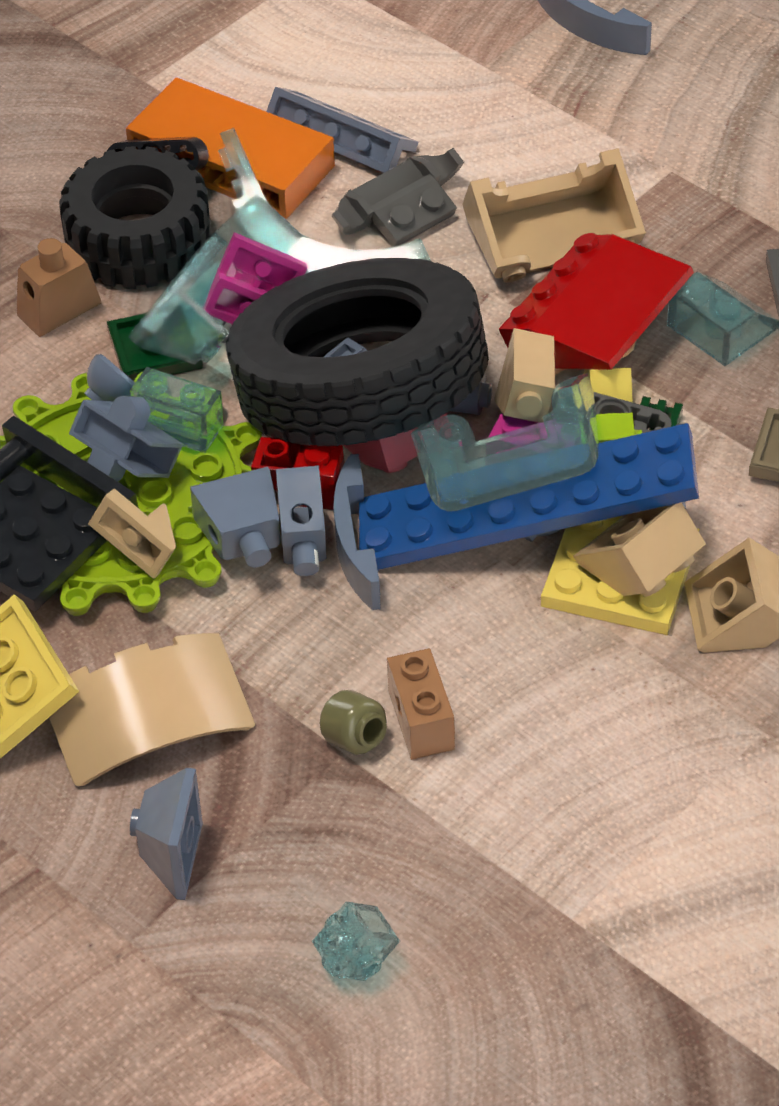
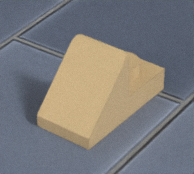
[88,489,176,579]

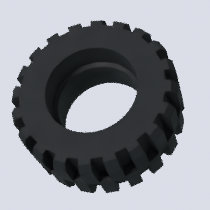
[59,146,211,289]

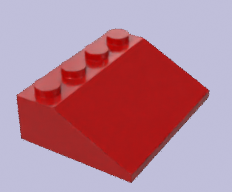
[499,233,694,370]

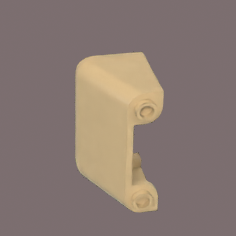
[462,148,646,282]

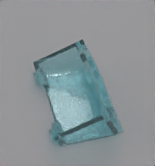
[411,373,600,511]

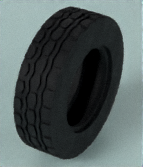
[226,257,489,446]

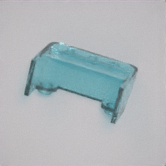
[128,193,304,364]

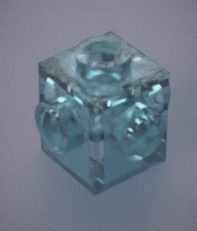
[312,901,400,981]

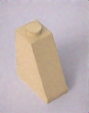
[494,328,555,424]

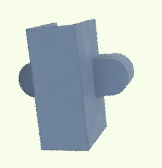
[69,396,183,482]

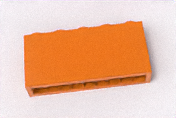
[126,77,335,219]

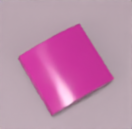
[203,232,308,324]

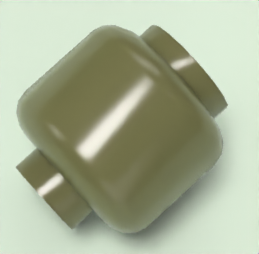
[319,690,387,755]

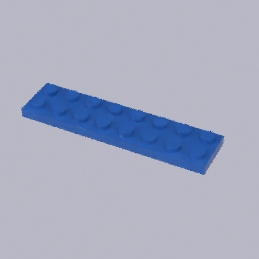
[359,423,699,570]

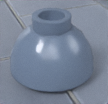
[84,354,139,401]

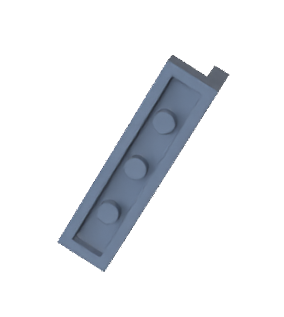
[266,86,419,173]

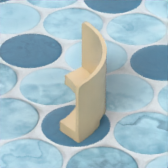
[49,633,255,786]

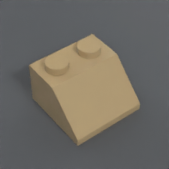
[573,502,706,597]
[684,538,779,653]

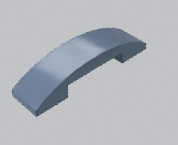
[538,0,652,55]
[334,454,381,610]

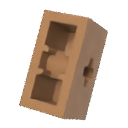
[387,648,455,760]

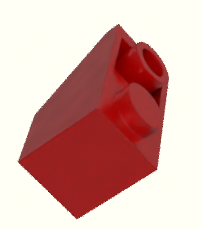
[251,437,345,510]

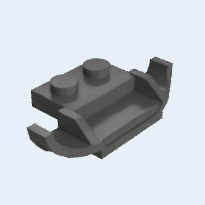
[332,148,464,249]

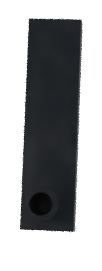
[0,415,139,508]

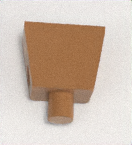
[17,238,101,337]

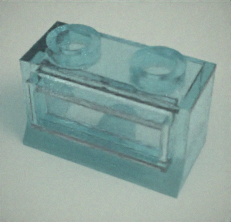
[130,367,224,453]

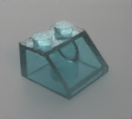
[667,271,779,366]

